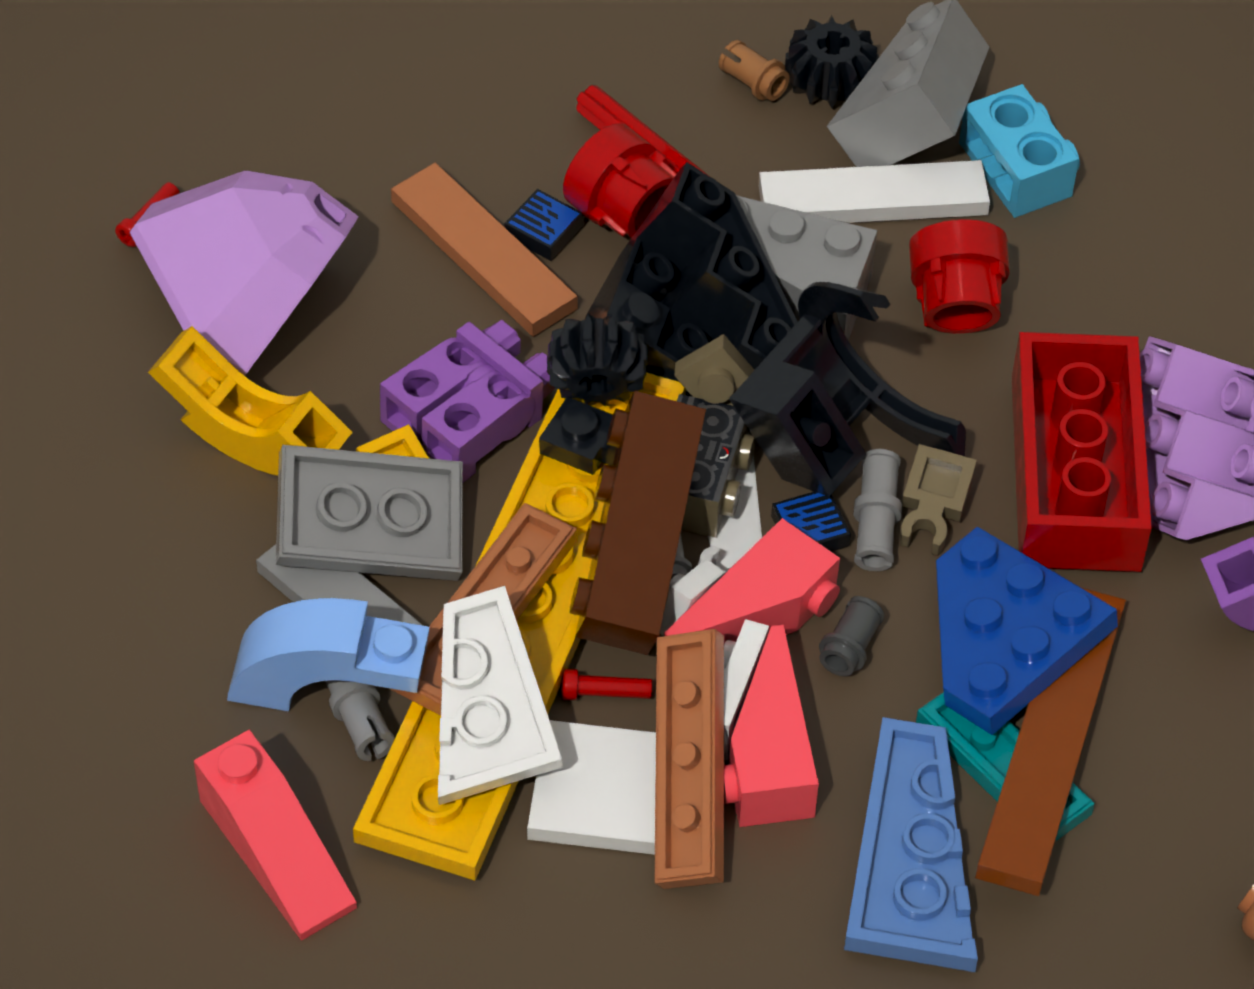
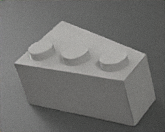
[827,0,989,167]
[736,195,877,341]

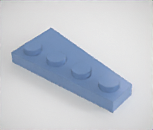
[844,717,978,972]

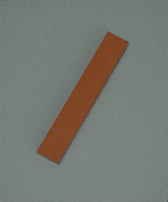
[975,587,1126,896]

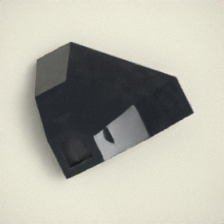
[585,162,798,397]

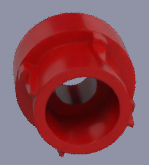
[563,124,677,238]
[909,219,1010,334]

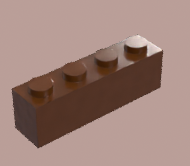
[569,391,706,655]

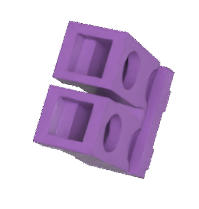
[380,320,555,484]

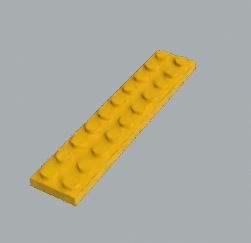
[353,373,686,881]

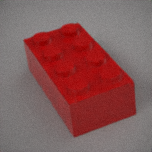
[1012,332,1152,572]

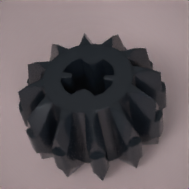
[785,15,879,108]
[547,313,648,406]

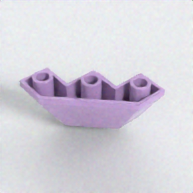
[129,170,359,376]
[1140,336,1254,540]

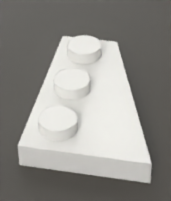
[438,586,563,805]

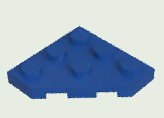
[936,527,1118,735]

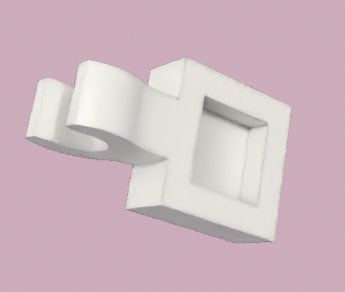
[660,546,728,636]

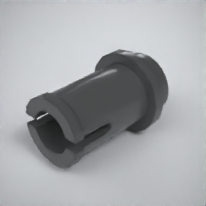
[819,596,885,676]

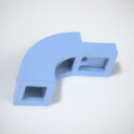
[227,598,430,712]

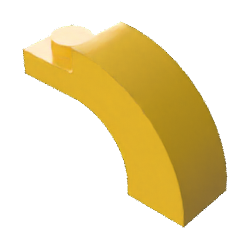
[148,326,352,476]

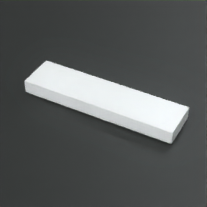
[759,160,990,223]

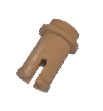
[719,40,790,101]

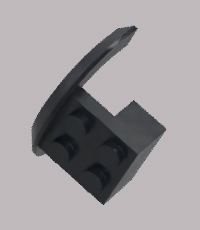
[729,282,966,497]

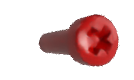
[115,182,180,247]
[561,669,652,700]

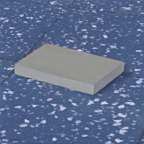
[276,444,463,581]

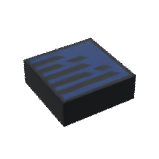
[504,189,584,261]
[771,491,851,551]

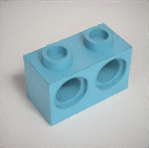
[959,84,1080,218]

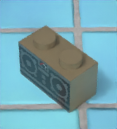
[677,394,756,538]

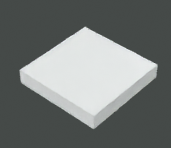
[527,720,656,855]

